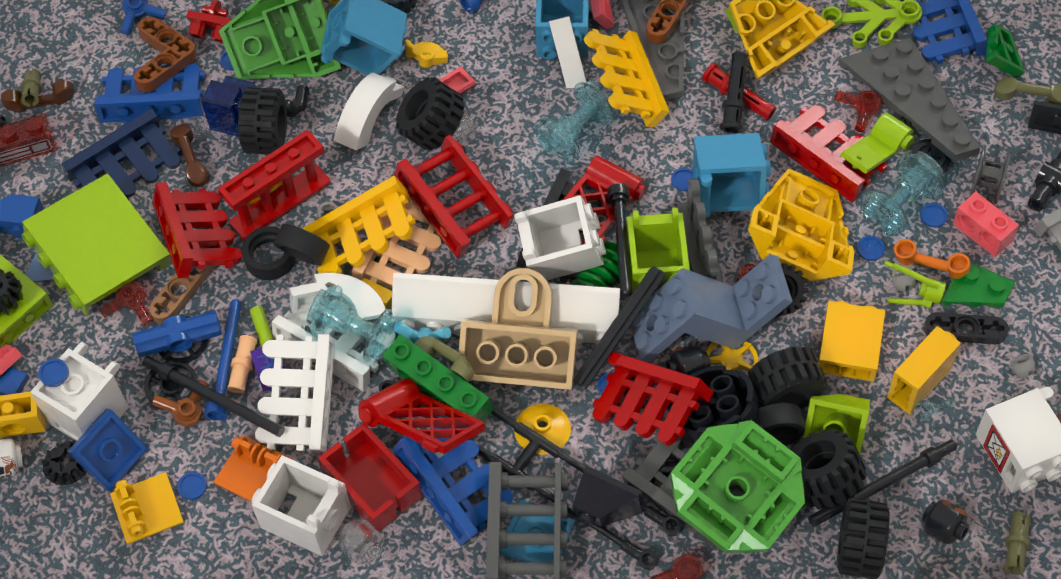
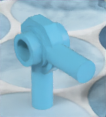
[393,322,451,344]

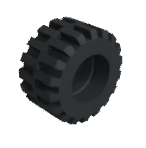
[396,77,465,151]
[238,87,287,155]
[747,346,827,409]
[790,429,866,509]
[837,498,890,579]

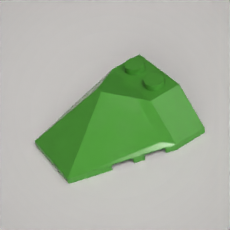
[219,0,342,79]

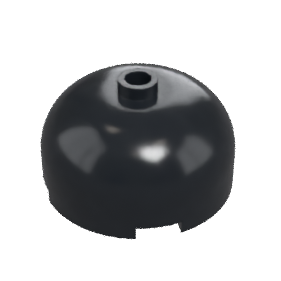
[668,366,759,446]

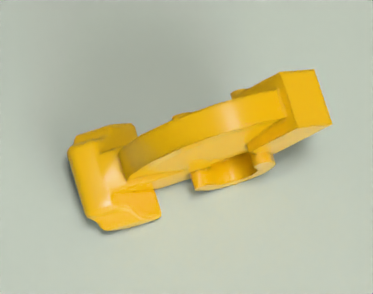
[405,39,448,68]

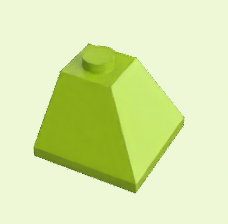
[803,394,870,454]

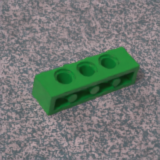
[382,334,494,422]

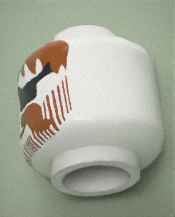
[0,438,23,477]

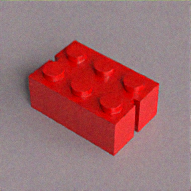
[317,423,422,534]

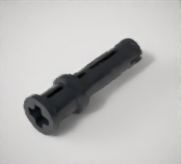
[719,52,749,133]

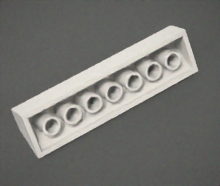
[392,273,620,345]

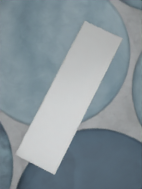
[549,16,587,88]

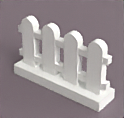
[272,308,395,392]
[255,334,335,453]

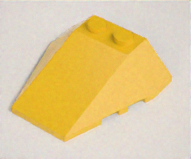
[748,169,855,281]

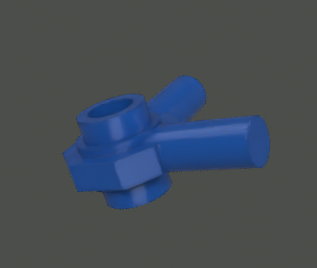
[120,0,167,35]

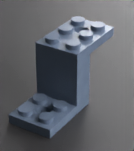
[631,254,792,363]

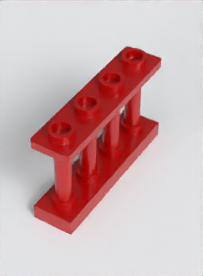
[217,129,331,240]
[394,135,513,259]

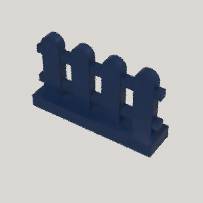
[61,109,182,197]

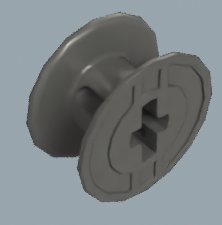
[969,145,1011,204]

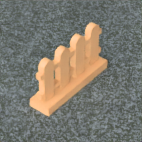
[352,197,441,289]

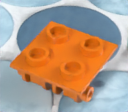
[213,435,294,502]

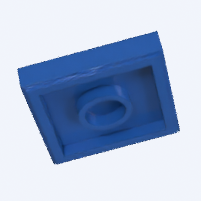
[67,408,148,492]

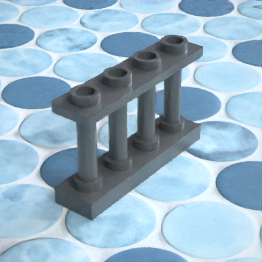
[486,462,568,579]

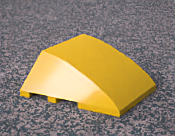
[729,0,836,79]

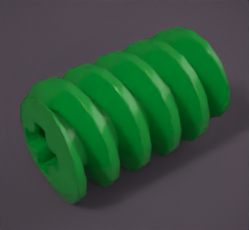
[571,242,619,287]

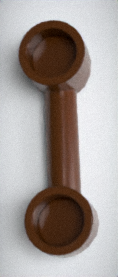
[1,80,74,112]
[170,124,210,187]

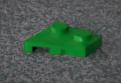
[986,23,1025,77]
[940,262,1015,308]

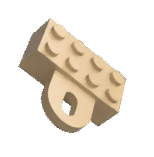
[459,268,578,390]

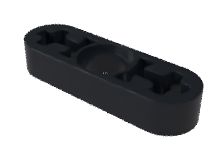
[924,312,1009,345]

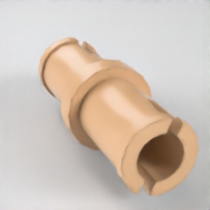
[227,335,257,394]

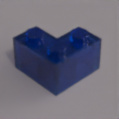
[201,75,256,137]

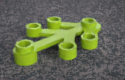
[821,0,922,49]

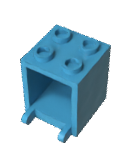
[320,0,407,75]
[535,0,589,60]
[693,133,771,217]

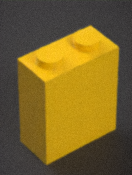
[818,301,885,382]
[887,326,961,415]

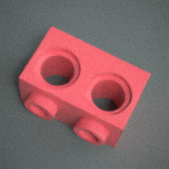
[953,192,1019,257]

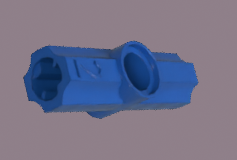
[132,311,222,358]

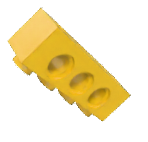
[0,391,46,438]

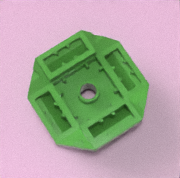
[670,420,805,553]

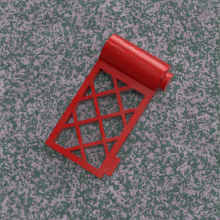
[563,155,647,245]
[358,378,485,454]

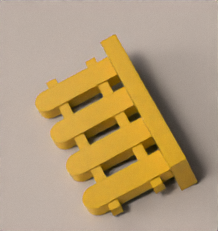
[584,29,670,128]
[302,176,416,274]

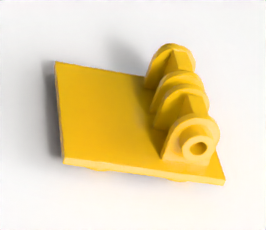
[110,472,184,545]

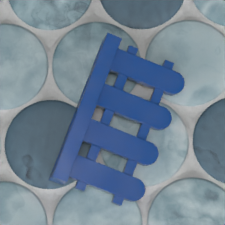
[900,0,987,64]
[94,64,206,123]
[392,416,513,546]

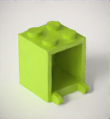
[627,208,690,295]

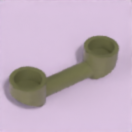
[994,77,1061,105]
[415,336,474,382]

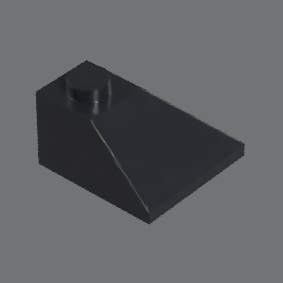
[572,465,644,527]

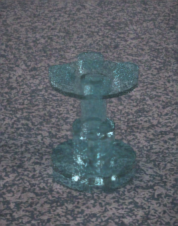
[533,80,618,163]
[860,150,947,236]
[305,282,397,362]

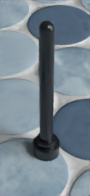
[607,183,632,297]

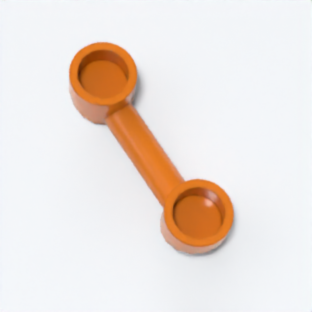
[894,239,971,279]

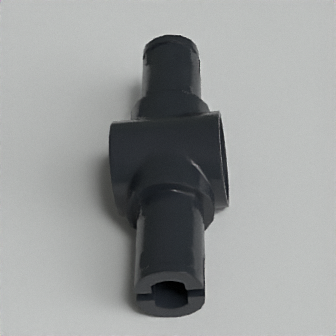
[1028,151,1061,212]

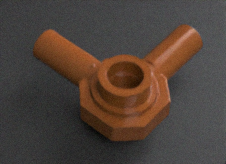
[152,380,208,428]

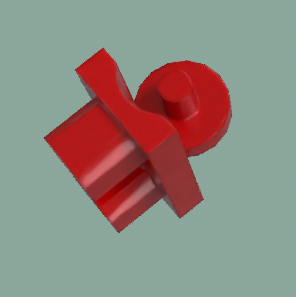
[186,0,232,43]

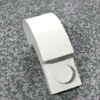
[333,73,405,150]
[290,273,387,336]

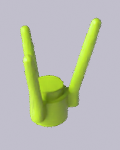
[884,260,946,308]

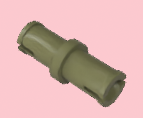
[21,68,42,107]
[1004,512,1031,575]

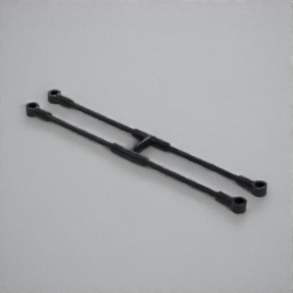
[379,380,681,570]

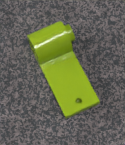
[840,112,915,174]

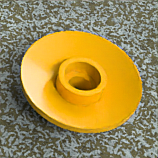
[514,404,571,455]

